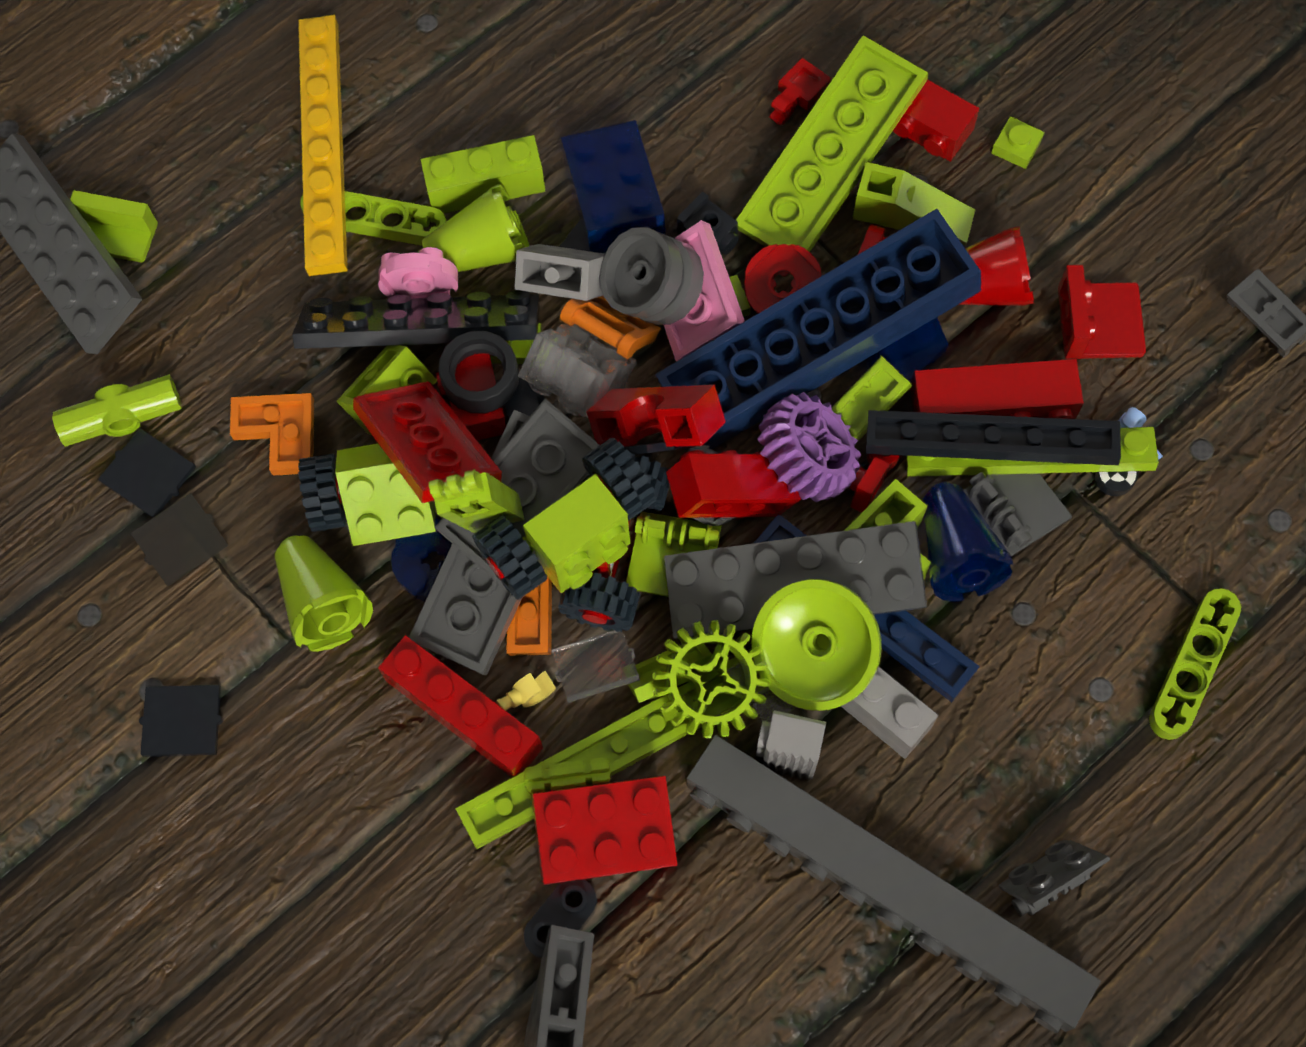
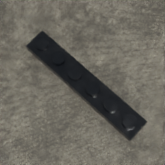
[866,410,1121,466]

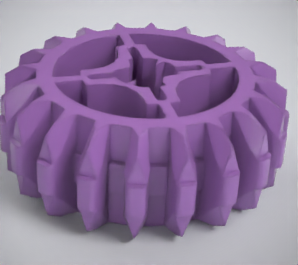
[757,392,861,502]

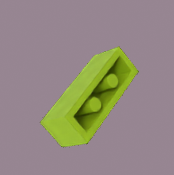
[420,135,546,213]

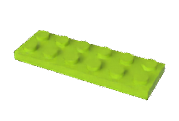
[736,35,928,252]

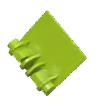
[626,512,722,597]

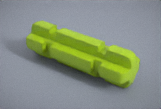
[524,757,611,793]

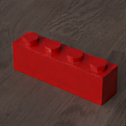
[910,359,1084,419]
[378,635,543,778]

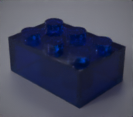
[561,120,666,253]

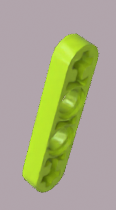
[300,191,446,246]
[1149,588,1241,740]

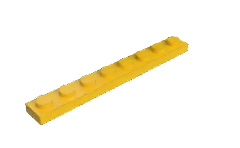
[299,15,348,276]

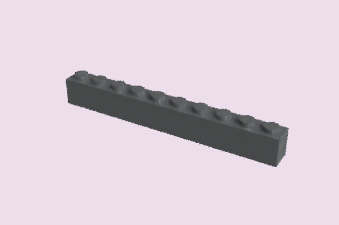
[687,735,1101,1033]

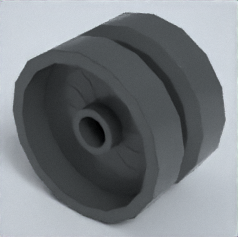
[600,227,704,325]

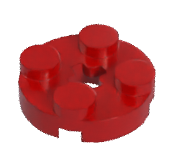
[744,244,822,314]

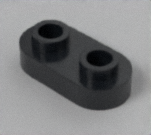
[524,879,597,959]

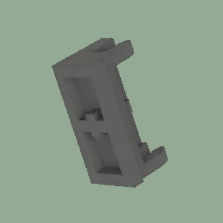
[1226,269,1306,358]

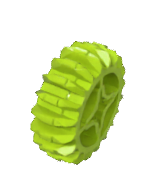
[652,620,770,738]

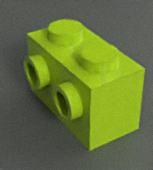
[337,345,437,435]

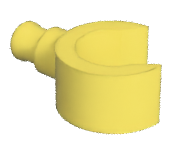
[496,671,556,711]

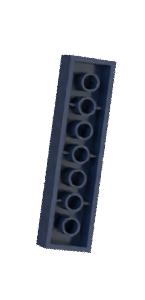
[655,209,981,449]

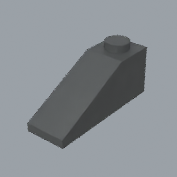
[524,925,594,1047]

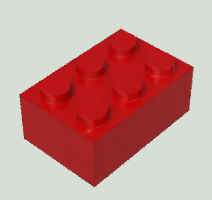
[531,776,678,885]

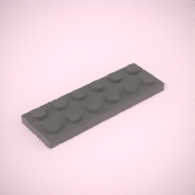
[0,133,142,354]
[409,410,530,675]
[664,521,927,640]

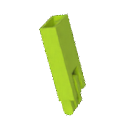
[429,470,524,533]

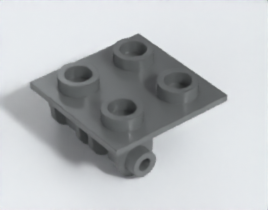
[957,472,1072,560]
[998,840,1110,916]

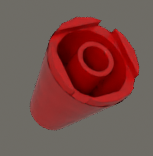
[958,226,1034,306]

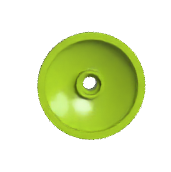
[751,579,882,711]

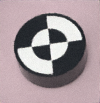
[1094,471,1138,496]

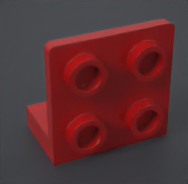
[1058,265,1146,359]

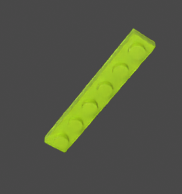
[906,427,1159,477]

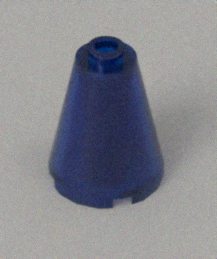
[923,482,1014,601]

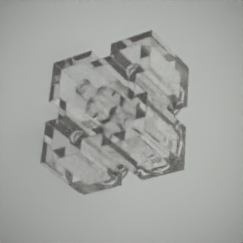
[518,323,637,417]

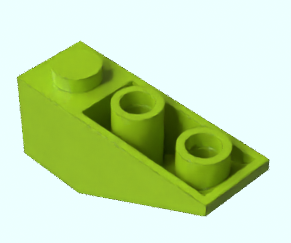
[853,162,975,246]

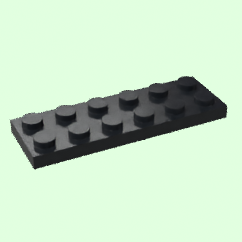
[292,290,540,349]

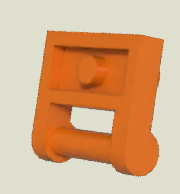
[560,295,661,360]

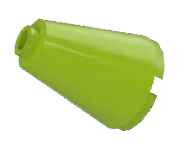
[418,184,530,272]
[275,535,373,652]

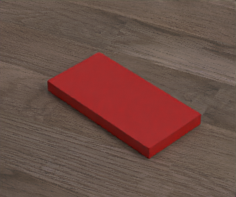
[353,381,502,503]

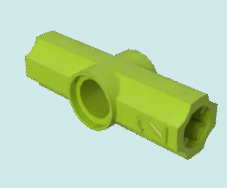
[52,374,182,447]

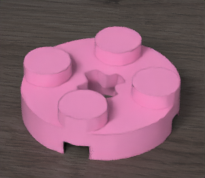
[378,247,458,299]

